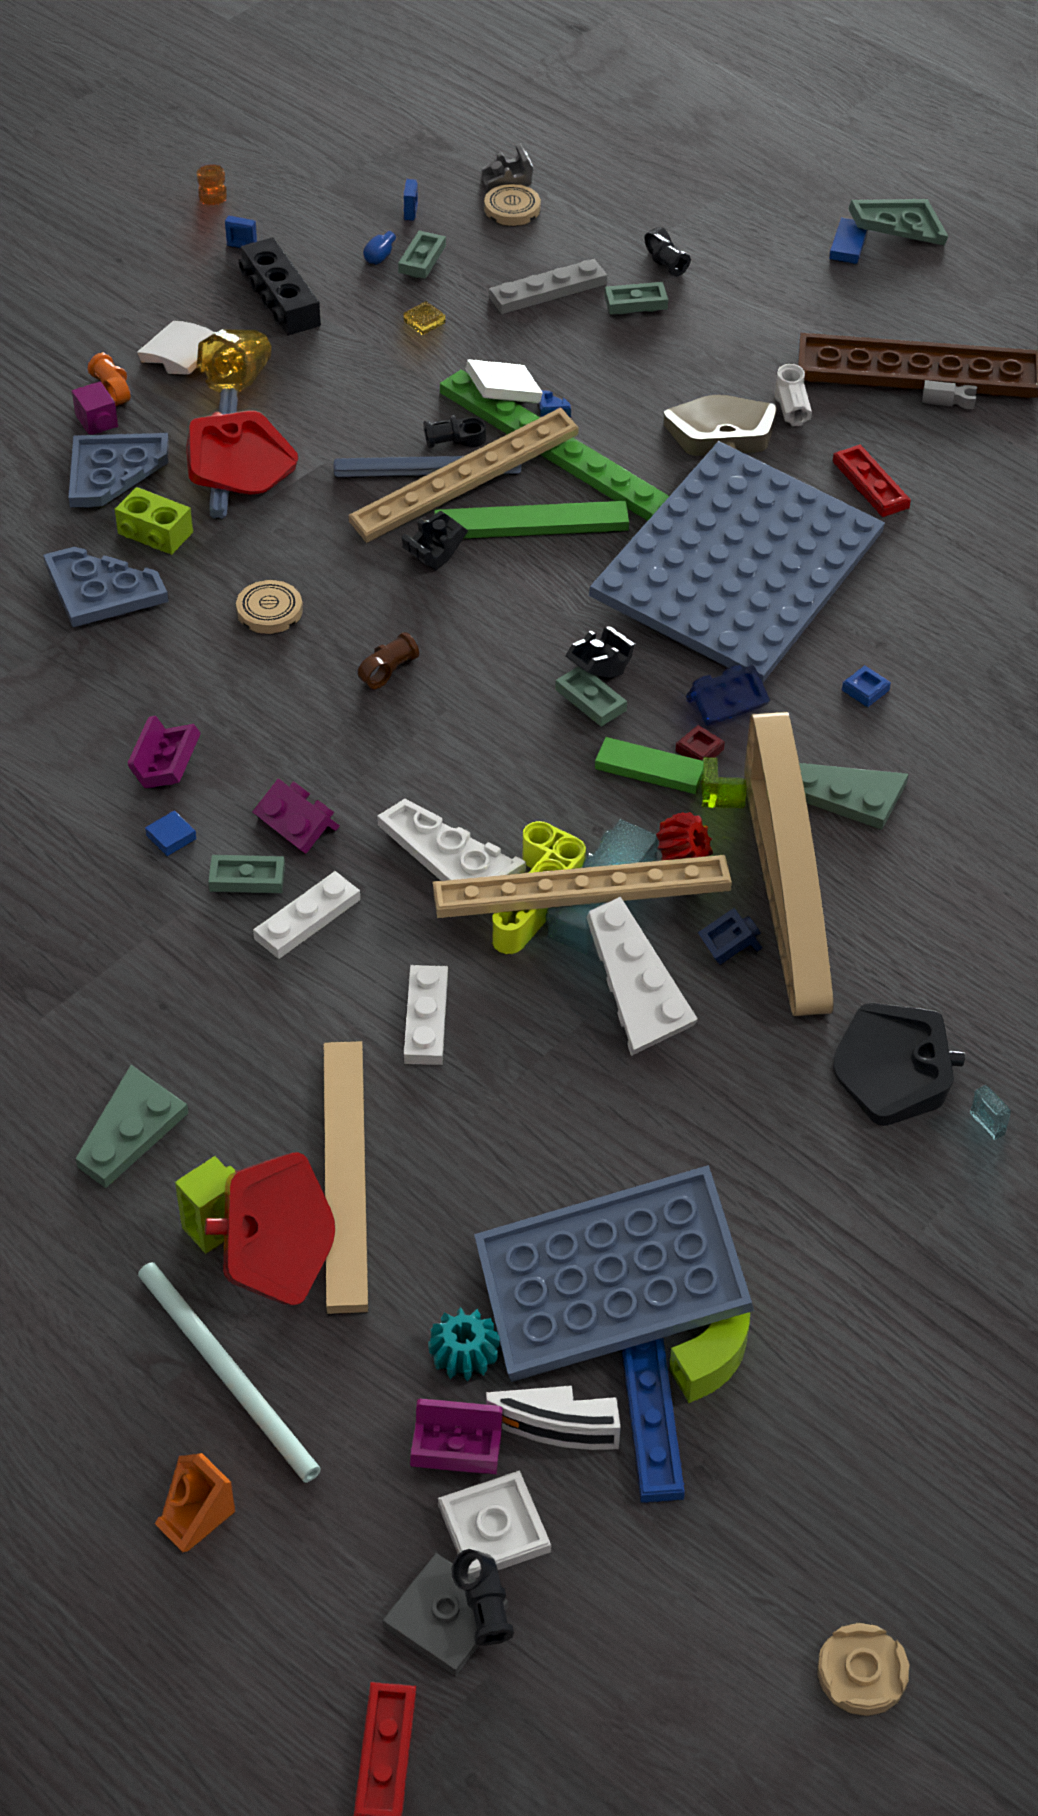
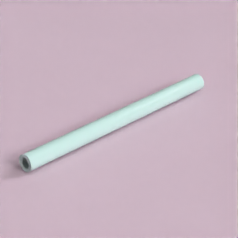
[138,1262,321,1483]

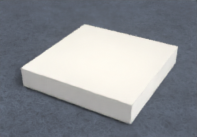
[465,359,543,403]
[438,1470,551,1578]

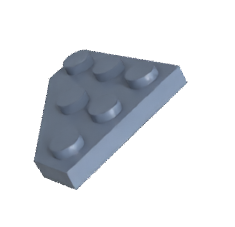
[68,433,169,508]
[43,547,169,627]

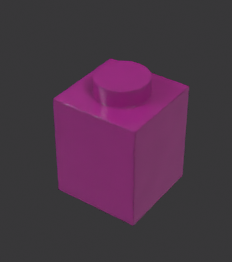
[72,381,118,435]

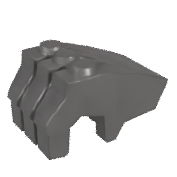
[481,143,533,193]

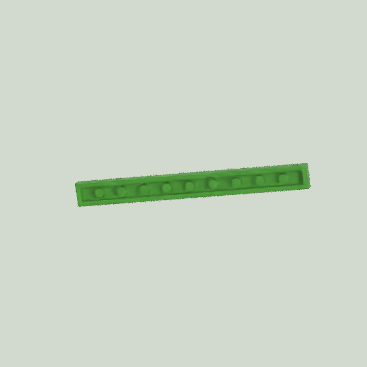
[440,370,669,521]

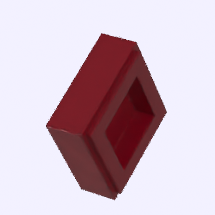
[675,725,725,765]

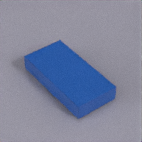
[829,218,868,264]

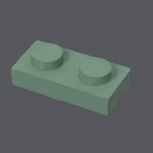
[398,231,446,279]
[604,282,668,314]
[555,666,627,727]
[208,855,285,893]

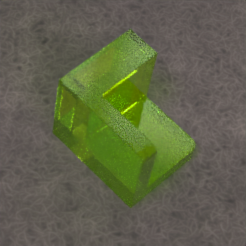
[701,757,747,808]

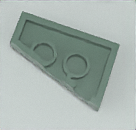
[848,199,949,245]
[799,763,909,830]
[76,1065,188,1188]

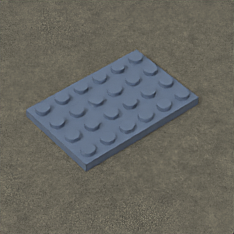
[474,1165,754,1382]

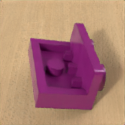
[128,716,201,789]
[252,778,340,854]
[410,1399,503,1475]

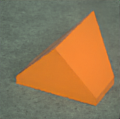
[154,1453,235,1552]

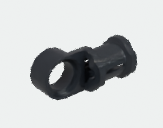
[644,227,691,277]
[423,415,486,448]
[451,1549,514,1646]

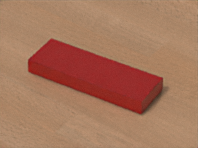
[833,444,911,517]
[354,1682,417,1816]

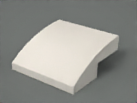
[137,321,225,374]

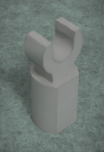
[922,380,977,409]

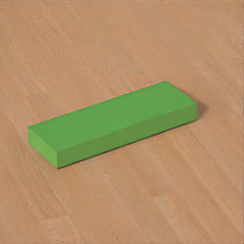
[595,737,706,794]

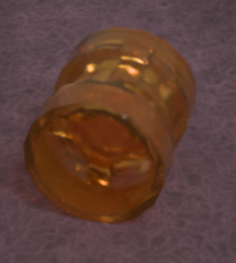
[196,164,227,205]

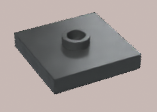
[382,1553,509,1677]

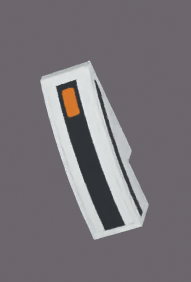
[486,1386,620,1450]

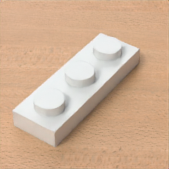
[253,871,360,959]
[404,965,448,1065]

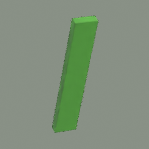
[434,501,629,538]

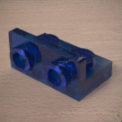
[686,664,770,726]

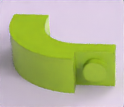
[669,1312,750,1403]

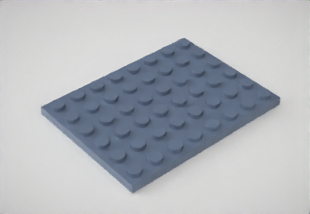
[588,441,885,685]

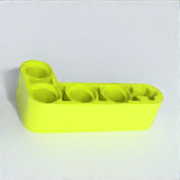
[493,821,586,954]

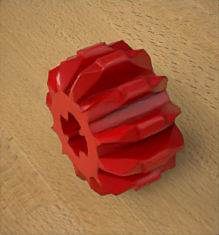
[656,812,713,861]

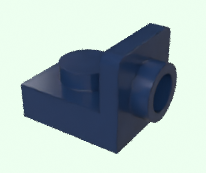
[698,907,763,965]

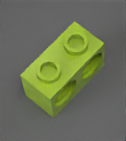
[115,487,193,555]
[175,1156,236,1254]

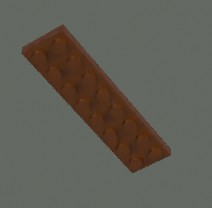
[798,333,1038,398]

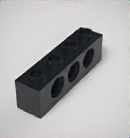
[238,237,321,336]

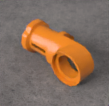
[87,353,131,406]

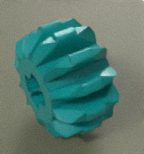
[428,1307,500,1382]

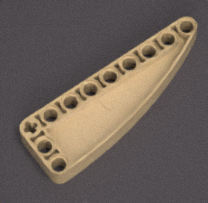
[744,712,833,1016]

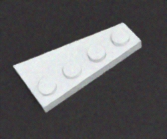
[377,799,526,881]
[586,897,698,1056]

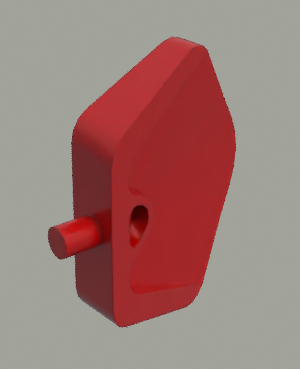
[186,411,298,494]
[205,1152,336,1305]

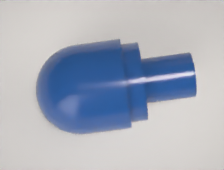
[363,231,396,264]

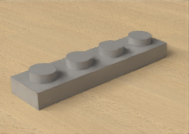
[489,259,607,314]

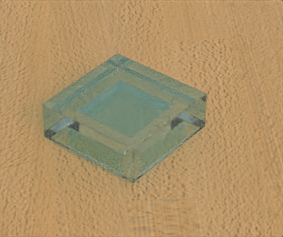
[970,1085,1011,1140]

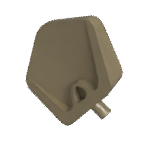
[664,395,777,456]

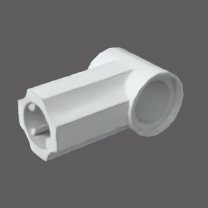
[775,364,812,426]

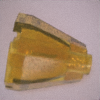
[197,329,272,393]

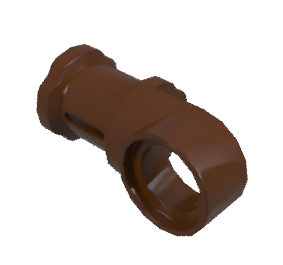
[358,632,419,689]

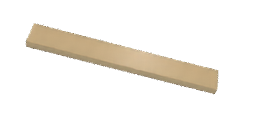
[349,408,579,543]
[433,855,732,918]
[324,1041,368,1314]

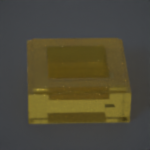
[403,301,445,335]

